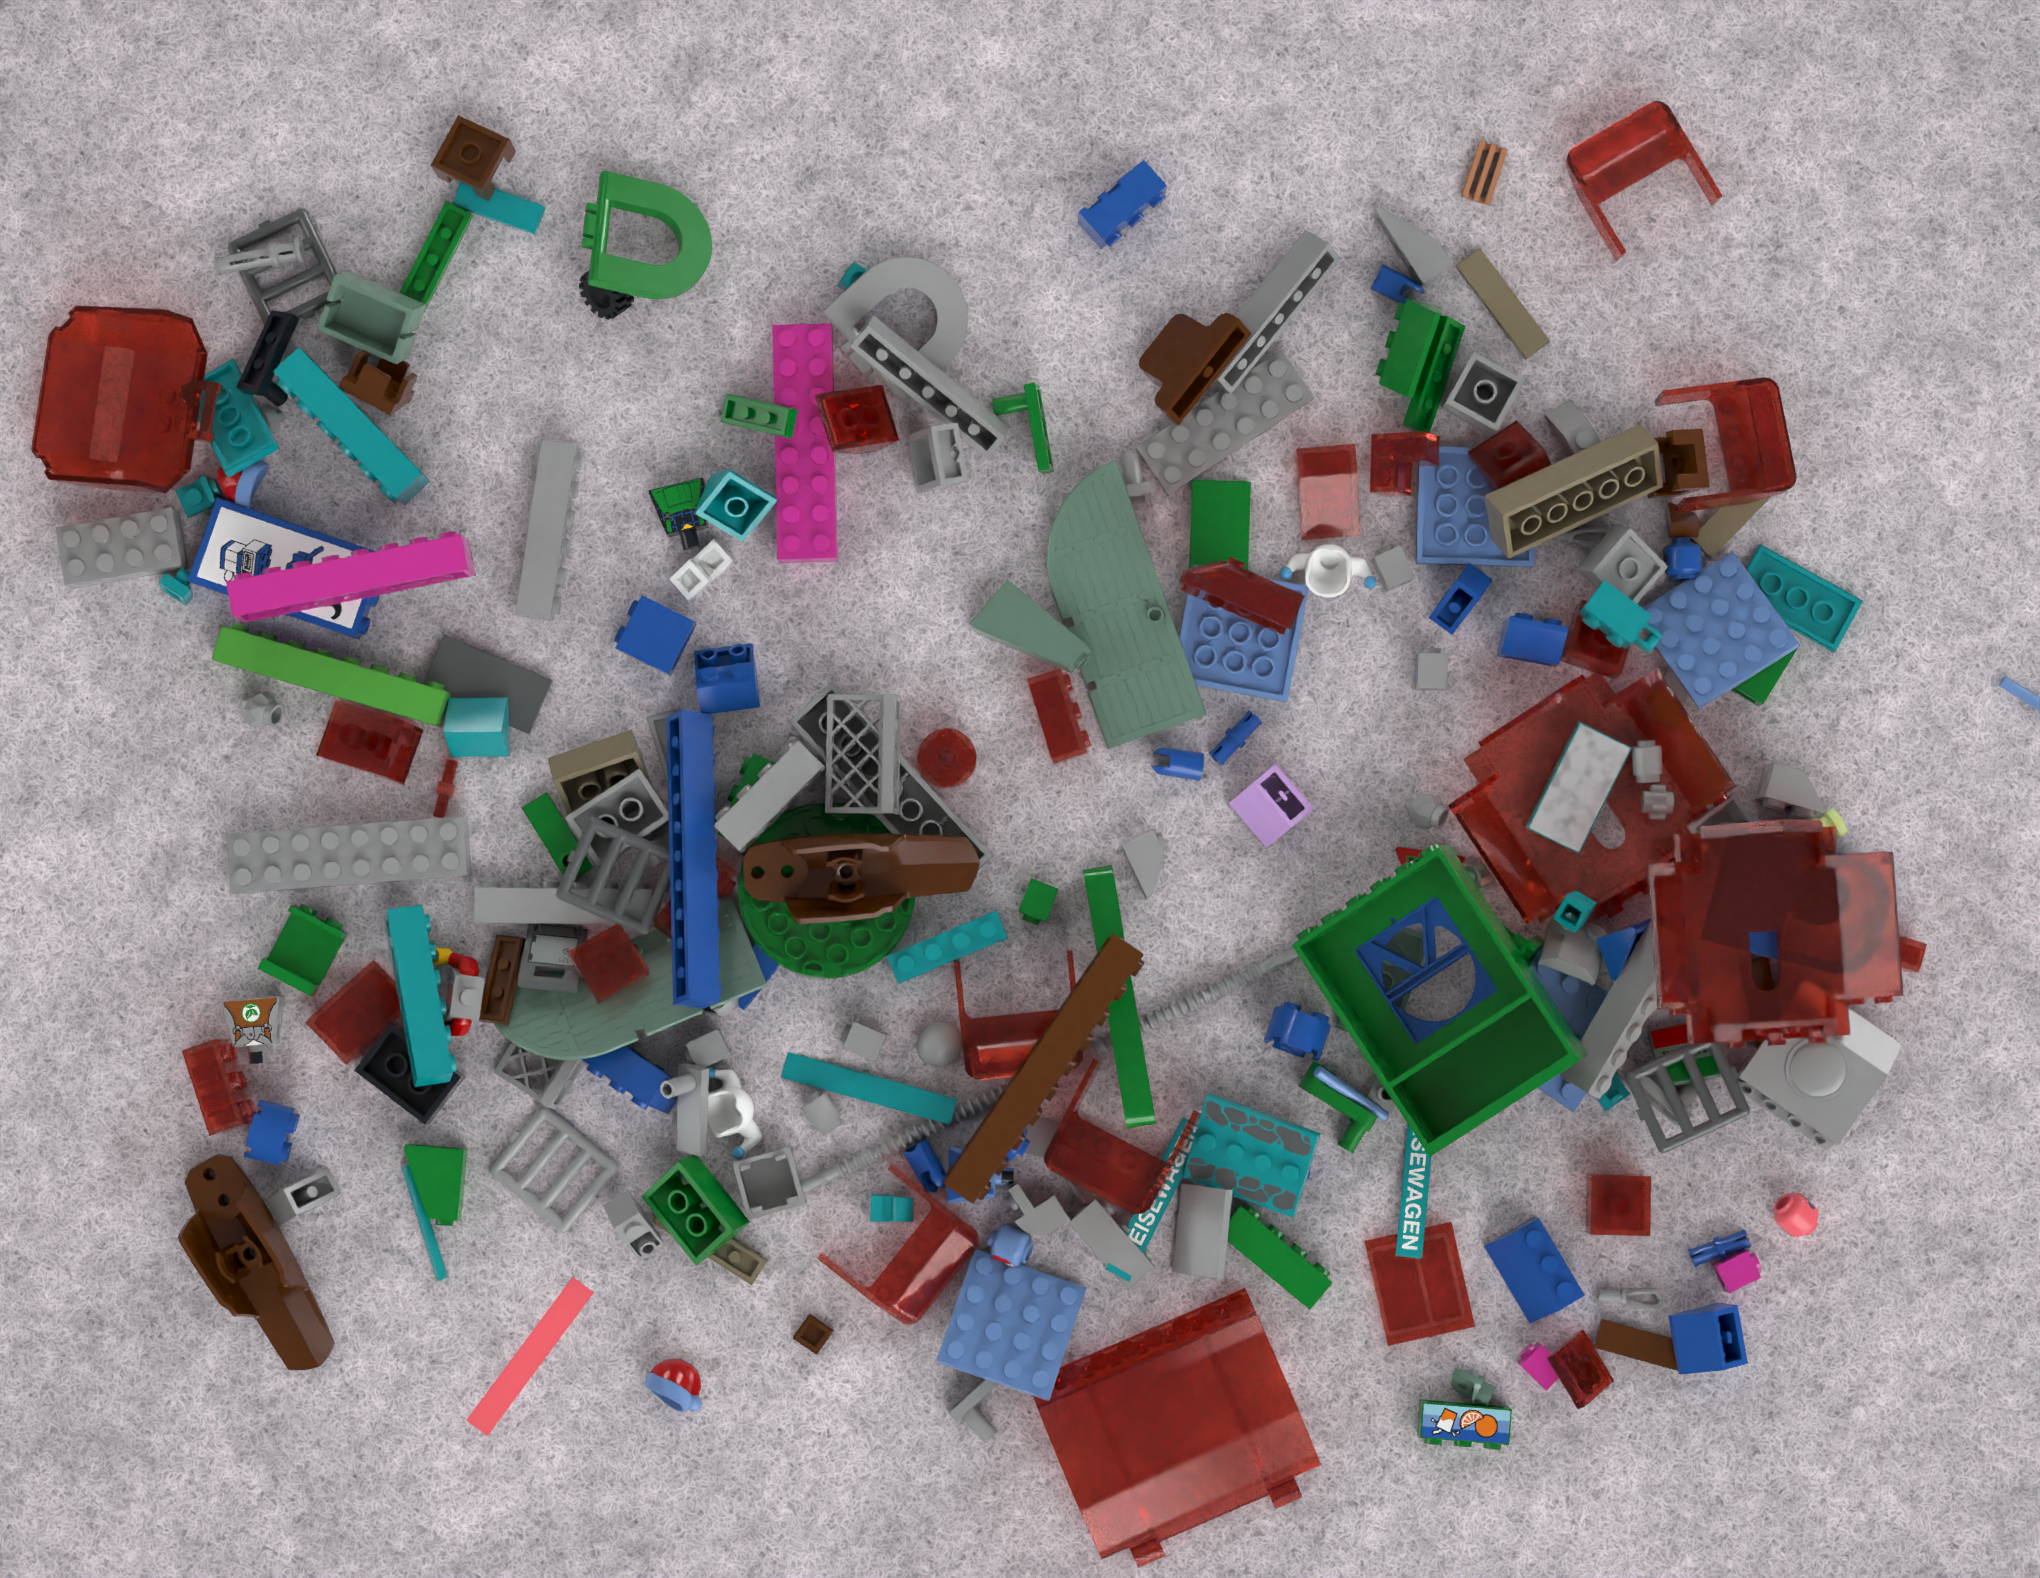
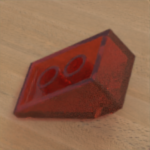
[815,385,900,455]
[1294,444,1360,540]
[316,700,424,785]
[305,960,402,1065]

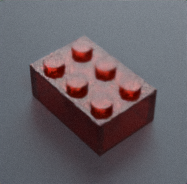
[182,1039,257,1136]

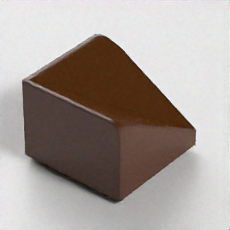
[1666,503,1700,538]

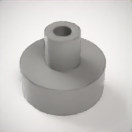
[260,405,285,434]

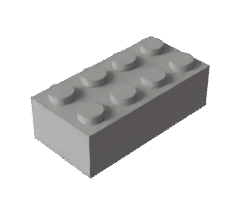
[55,507,189,589]
[714,741,826,853]

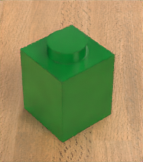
[1018,878,1058,926]

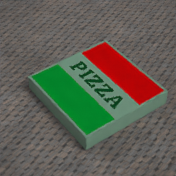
[1647,1019,1721,1088]

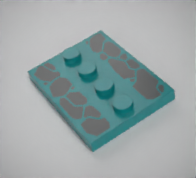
[1182,1093,1321,1218]

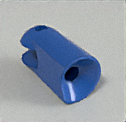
[1370,264,1424,304]
[1151,748,1204,781]
[903,1139,946,1193]

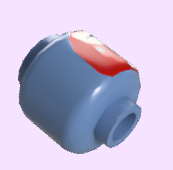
[988,1224,1034,1267]

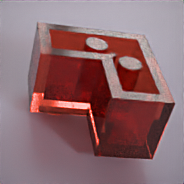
[1370,431,1440,497]

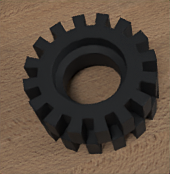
[579,271,635,320]

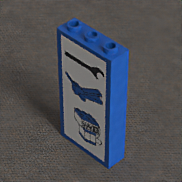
[188,498,380,640]

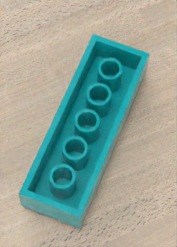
[273,347,430,505]

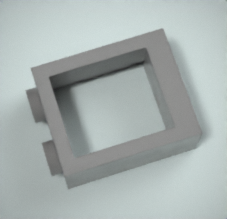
[907,422,969,493]

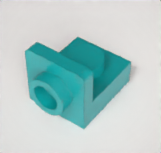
[175,474,222,518]

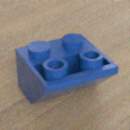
[1497,613,1569,667]
[694,643,760,714]
[1668,1303,1748,1375]

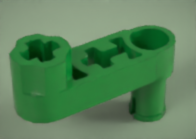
[1298,1061,1378,1154]

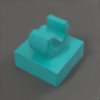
[159,568,193,606]
[1595,1073,1630,1111]

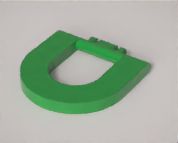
[581,171,712,299]

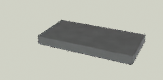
[422,634,553,734]

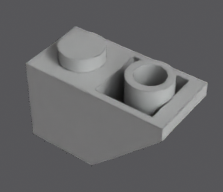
[603,1190,665,1261]

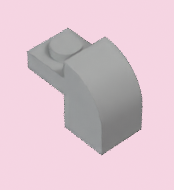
[1006,1182,1070,1235]

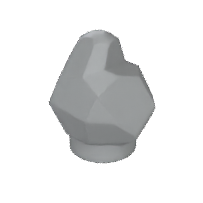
[241,692,284,728]
[1405,794,1449,830]

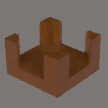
[430,115,516,201]
[1647,429,1710,498]

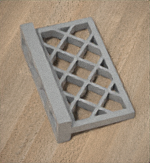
[825,694,901,815]
[494,1043,586,1110]

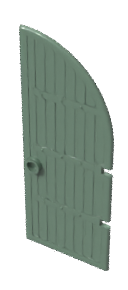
[1047,460,1206,749]
[493,897,768,1060]

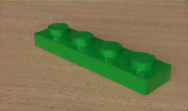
[399,201,473,315]
[1402,315,1466,436]

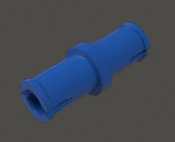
[1209,710,1262,766]
[1688,1229,1751,1267]

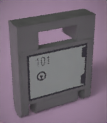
[518,924,588,993]

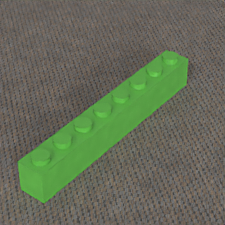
[212,623,451,728]

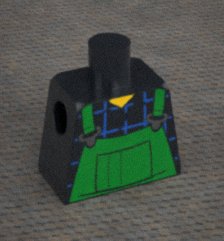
[648,477,709,551]

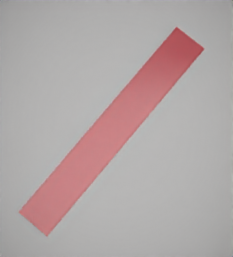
[466,1277,594,1436]

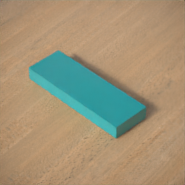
[453,182,546,235]

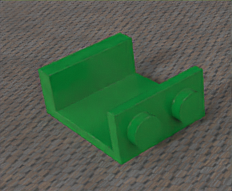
[257,903,348,996]

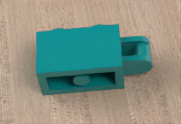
[1579,580,1662,653]

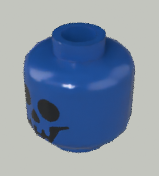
[1663,537,1702,581]

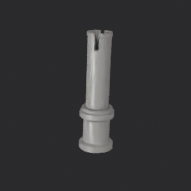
[214,237,306,276]

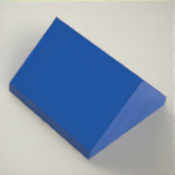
[1596,916,1663,981]

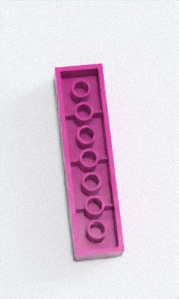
[772,323,838,563]
[226,531,476,623]

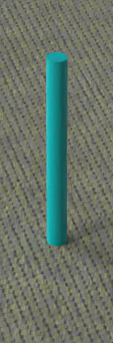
[402,1165,448,1281]

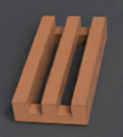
[1461,140,1508,206]

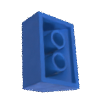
[1484,1216,1585,1323]

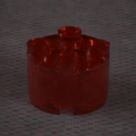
[917,728,977,789]

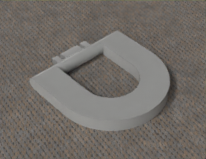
[822,257,968,404]

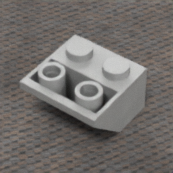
[1755,762,1824,819]

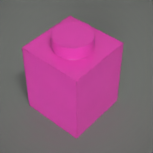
[1711,1249,1762,1293]
[1518,1342,1561,1391]

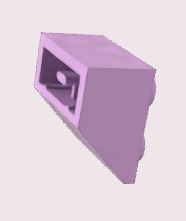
[1229,763,1314,848]

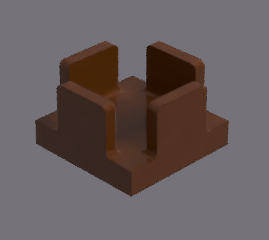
[338,350,418,415]

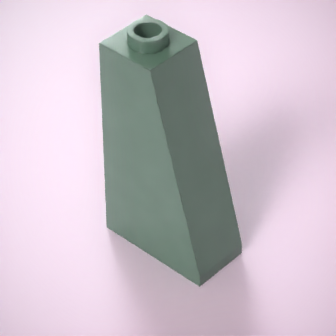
[969,579,1091,674]

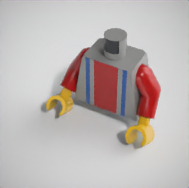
[432,947,485,1036]

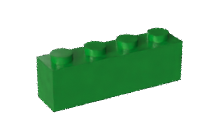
[1227,1204,1333,1310]

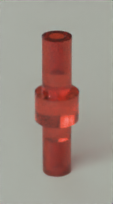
[433,759,458,818]

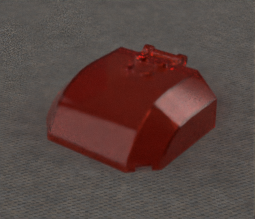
[31,305,222,494]

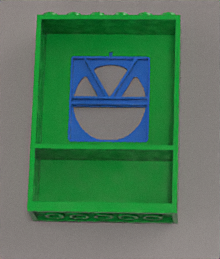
[1292,843,1588,1157]

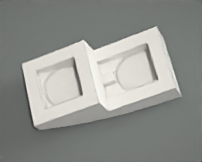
[669,538,736,601]

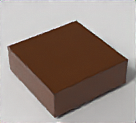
[793,1313,834,1355]

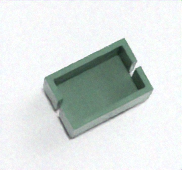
[317,270,426,364]

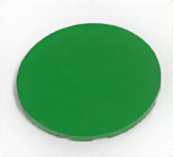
[738,803,915,979]

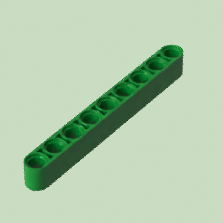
[1083,865,1156,1129]

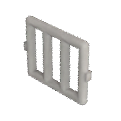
[490,1105,619,1233]

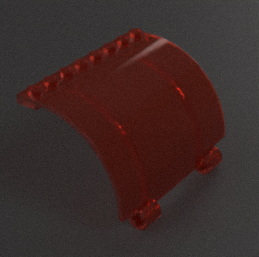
[1033,1288,1321,1568]

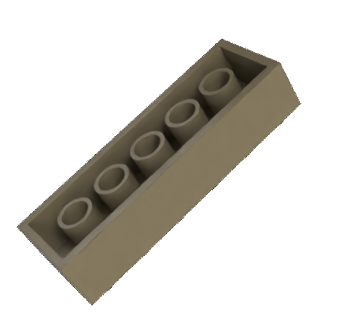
[1485,424,1663,559]

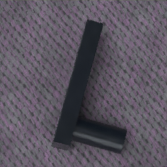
[236,310,299,406]

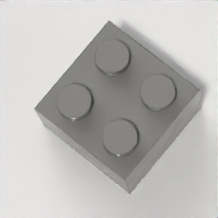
[1442,352,1525,436]

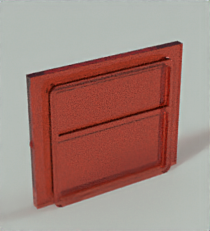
[1364,1222,1475,1346]

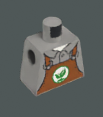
[222,996,284,1064]

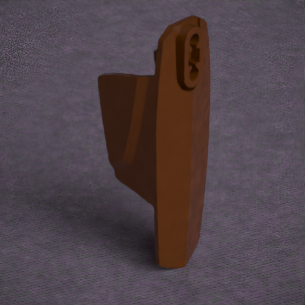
[743,834,980,924]
[178,1154,335,1370]

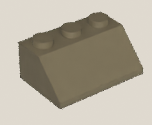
[548,729,652,815]

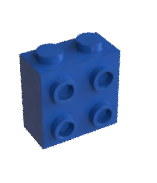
[614,595,697,676]

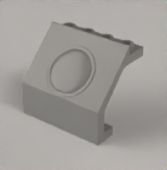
[1736,978,1902,1150]

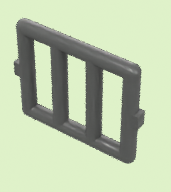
[228,208,339,325]
[556,817,670,935]
[1625,1034,1750,1153]

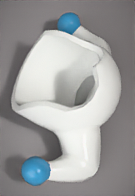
[1280,544,1377,597]
[707,1067,762,1160]

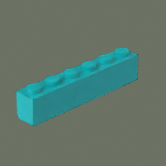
[384,905,457,1087]

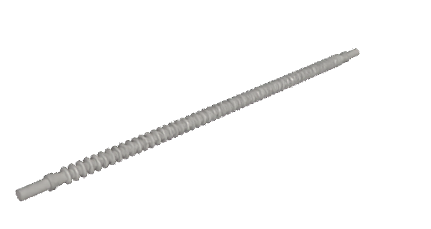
[793,947,1299,1195]

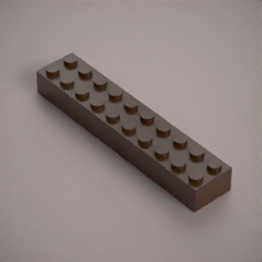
[943,932,1145,1204]

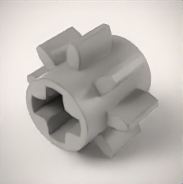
[1641,785,1674,820]

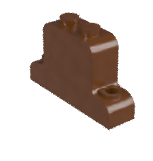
[1139,313,1251,426]

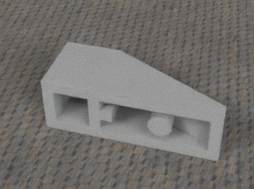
[1373,207,1453,287]

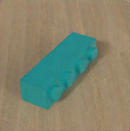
[887,911,1008,984]

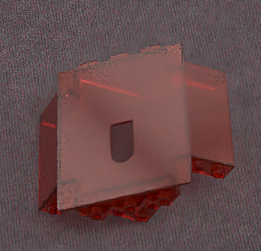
[1448,668,1736,924]
[1647,819,1904,1048]

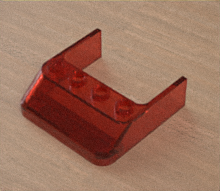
[1565,101,1723,262]
[1654,377,1797,513]
[1176,557,1305,635]
[954,948,1083,1080]
[1044,1058,1201,1214]
[817,1163,979,1325]

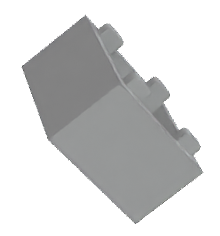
[1577,525,1668,604]
[732,1146,807,1220]

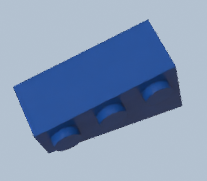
[1078,160,1167,249]
[582,1045,678,1114]

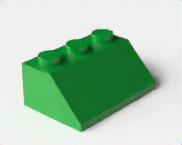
[1375,297,1441,399]
[641,1155,750,1266]

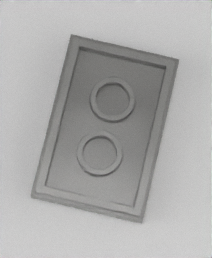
[1172,1183,1233,1280]

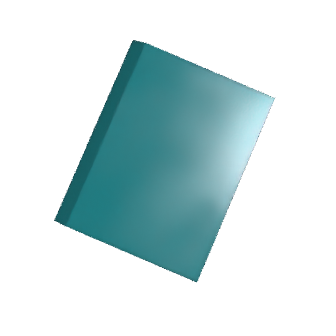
[695,468,777,542]
[443,697,510,757]

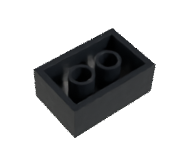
[354,1023,466,1125]

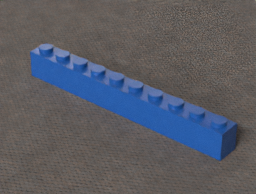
[666,710,721,1008]

